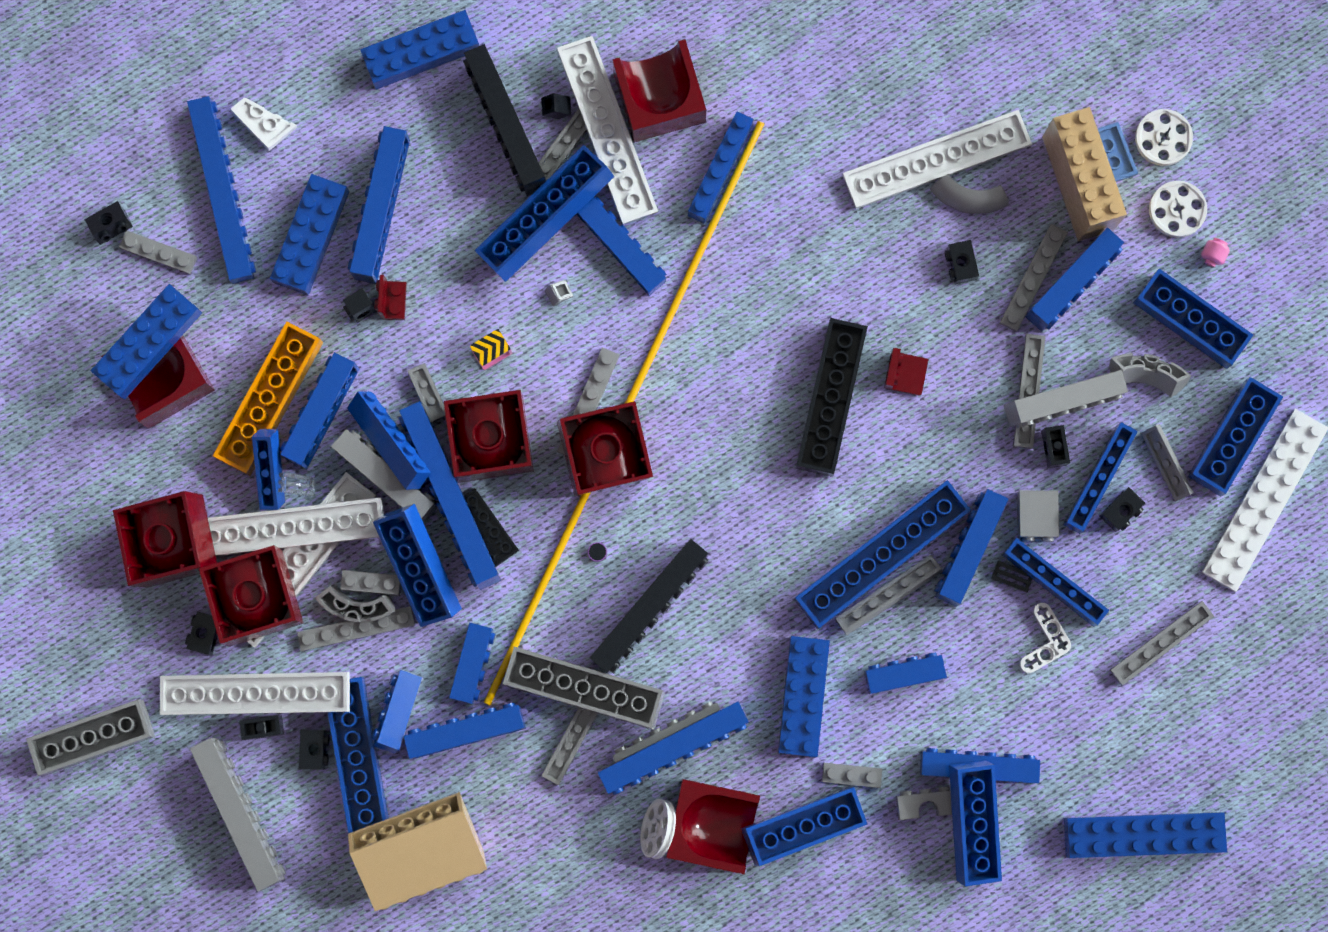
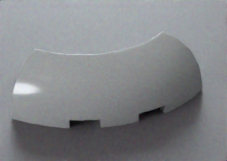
[930,174,1009,214]
[1109,353,1191,398]
[315,586,396,622]

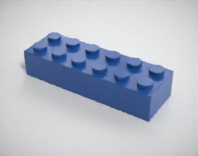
[360,10,479,90]
[270,174,349,296]
[1025,227,1125,332]
[1133,269,1254,369]
[90,284,202,400]
[280,352,360,470]
[1187,377,1283,497]
[934,489,1009,607]
[373,504,462,627]
[778,636,830,758]
[404,702,526,759]
[949,760,1002,887]
[741,787,868,866]

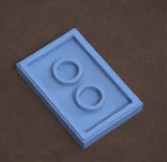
[1098,122,1138,182]

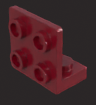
[375,275,407,320]
[884,348,929,396]

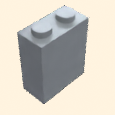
[1017,490,1059,542]

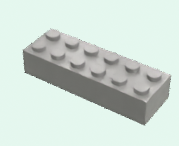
[1003,370,1128,429]
[331,429,437,523]
[26,699,155,776]

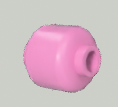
[1201,238,1230,267]

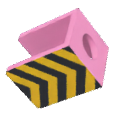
[470,329,513,370]

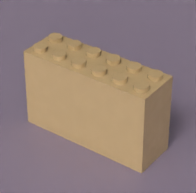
[1042,107,1127,242]
[348,792,487,911]

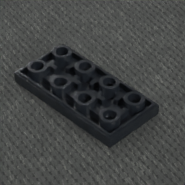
[464,489,519,567]

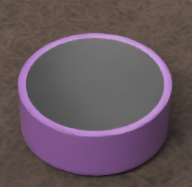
[588,542,607,562]

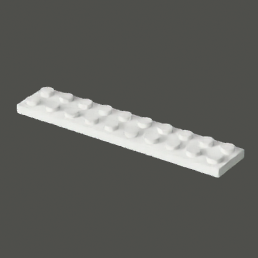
[557,36,658,225]
[842,110,1032,209]
[1201,408,1328,592]
[247,472,377,648]
[208,498,383,556]
[160,672,350,715]

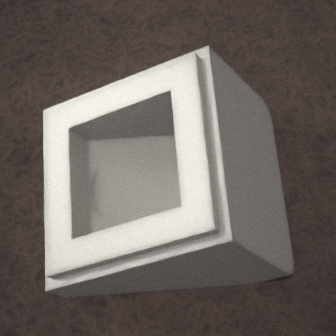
[545,280,573,306]

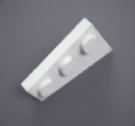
[231,97,297,151]

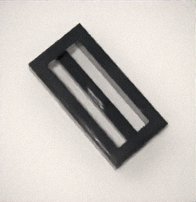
[991,561,1032,593]

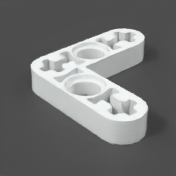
[1019,603,1071,673]

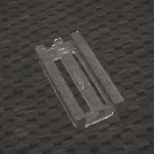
[278,472,315,496]

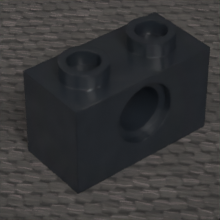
[84,201,133,245]
[945,240,979,285]
[343,288,377,323]
[1041,425,1070,469]
[1099,487,1145,532]
[185,611,218,656]
[239,715,284,741]
[299,729,330,770]

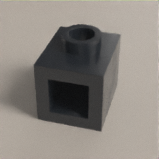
[541,93,571,119]

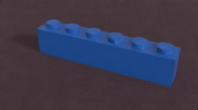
[688,111,754,224]
[576,197,667,296]
[347,391,431,490]
[1063,422,1138,534]
[1002,538,1109,627]
[920,748,1040,783]

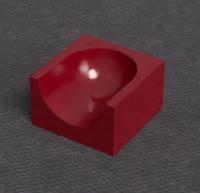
[612,39,707,143]
[101,335,215,429]
[444,390,534,483]
[557,401,653,497]
[113,491,217,588]
[199,545,304,647]
[666,779,760,874]

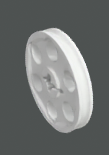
[1135,109,1193,166]
[1149,181,1207,238]
[640,799,676,859]

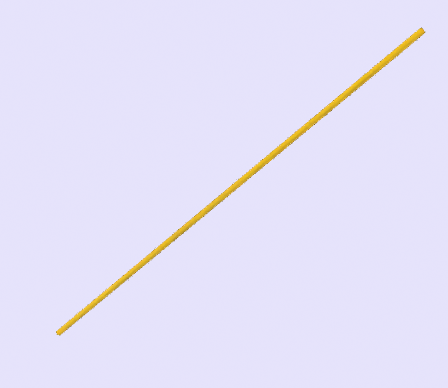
[484,121,764,705]

